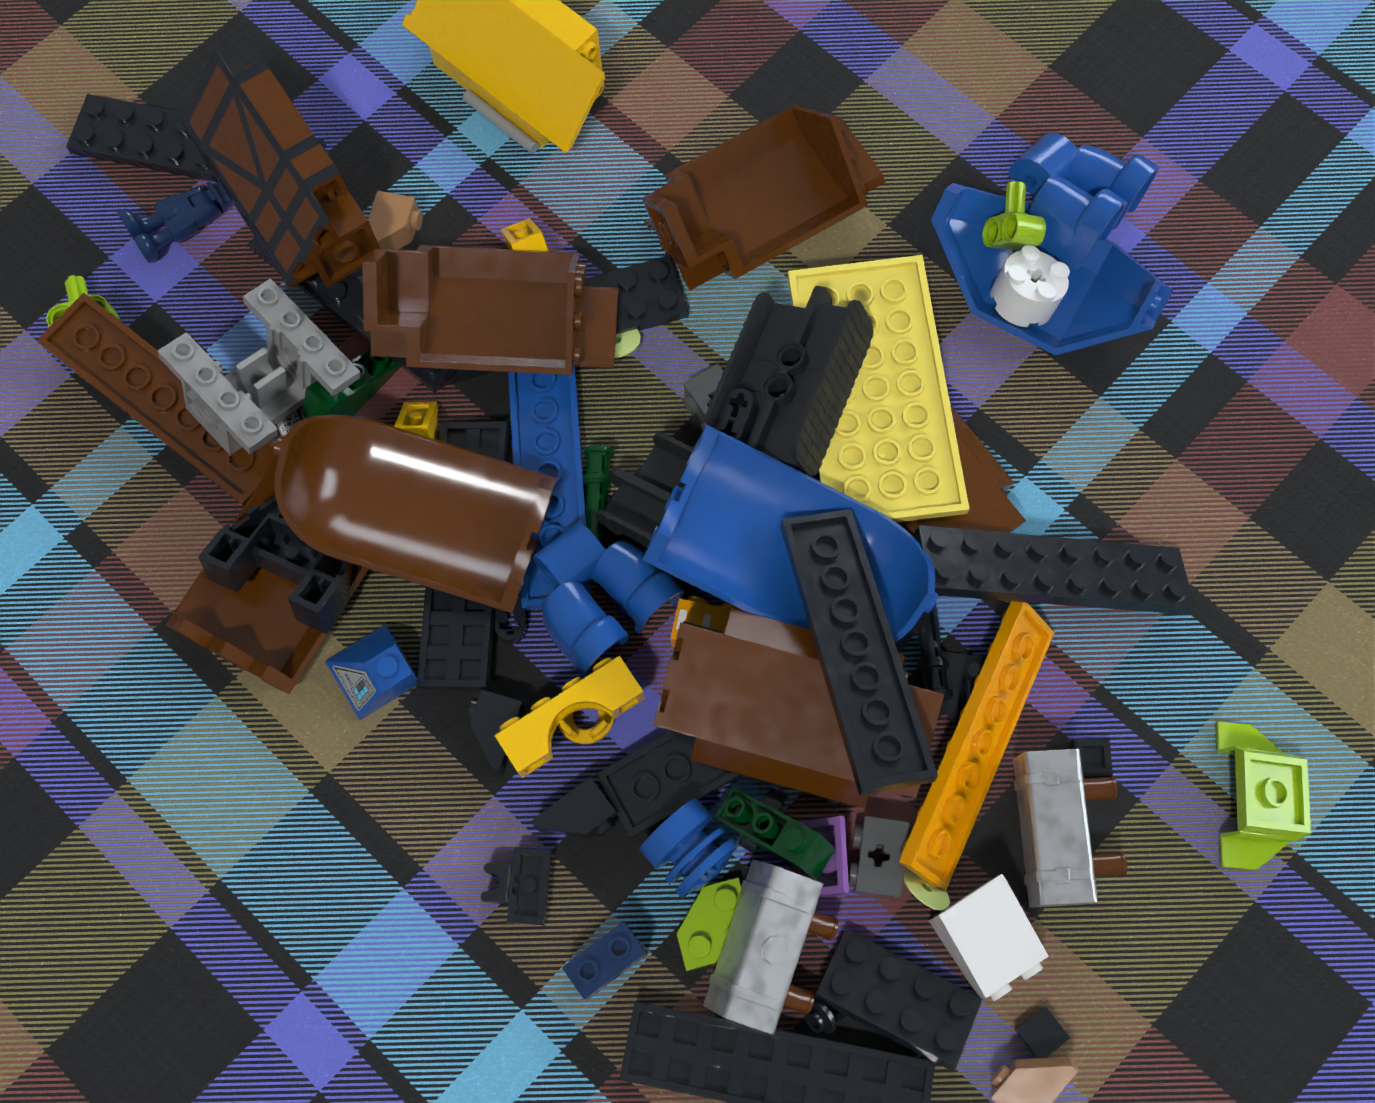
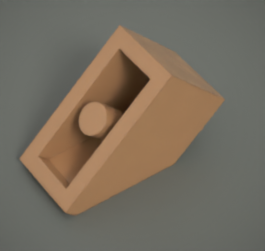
[368,190,423,250]
[990,1056,1079,1103]

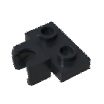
[481,847,553,926]

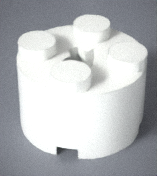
[990,245,1070,327]

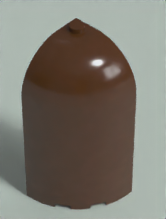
[274,415,557,613]

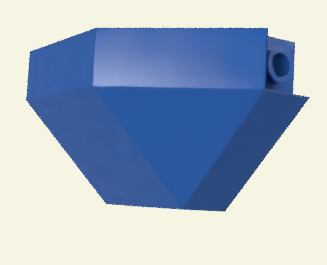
[931,183,1174,355]

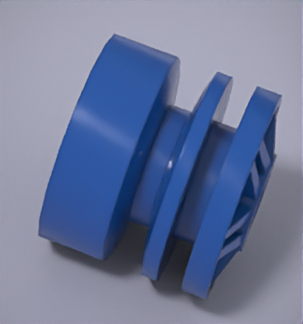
[639,798,739,898]

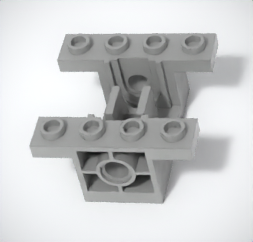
[158,278,360,455]

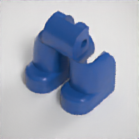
[1008,133,1160,270]
[533,522,684,678]

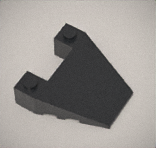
[198,491,354,634]

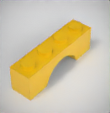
[495,656,645,778]

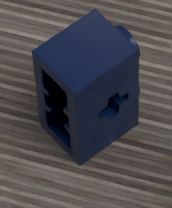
[562,921,648,1000]

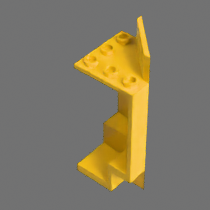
[402,0,605,153]

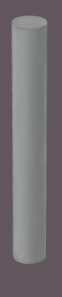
[462,90,539,154]

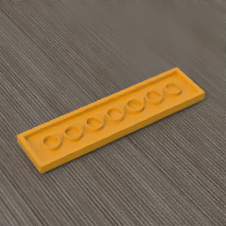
[899,601,1055,892]

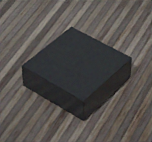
[1071,739,1113,777]
[1014,1006,1070,1058]

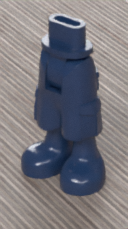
[117,181,232,263]

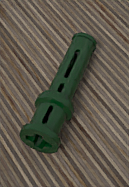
[583,445,614,549]

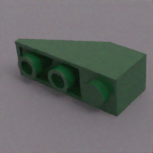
[302,349,401,418]
[714,787,836,881]

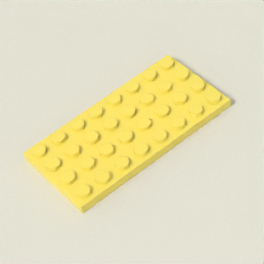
[788,255,969,522]

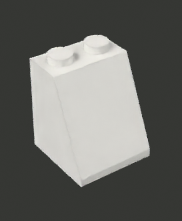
[929,874,1049,1001]

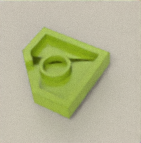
[677,878,742,971]

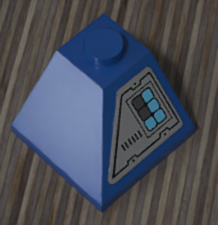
[325,624,417,720]

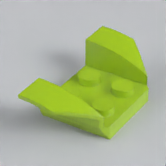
[1216,721,1311,870]

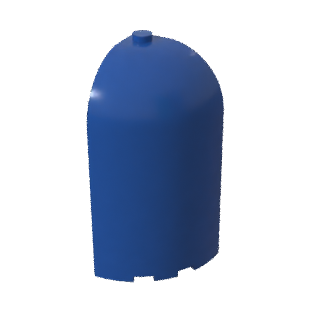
[642,424,938,642]

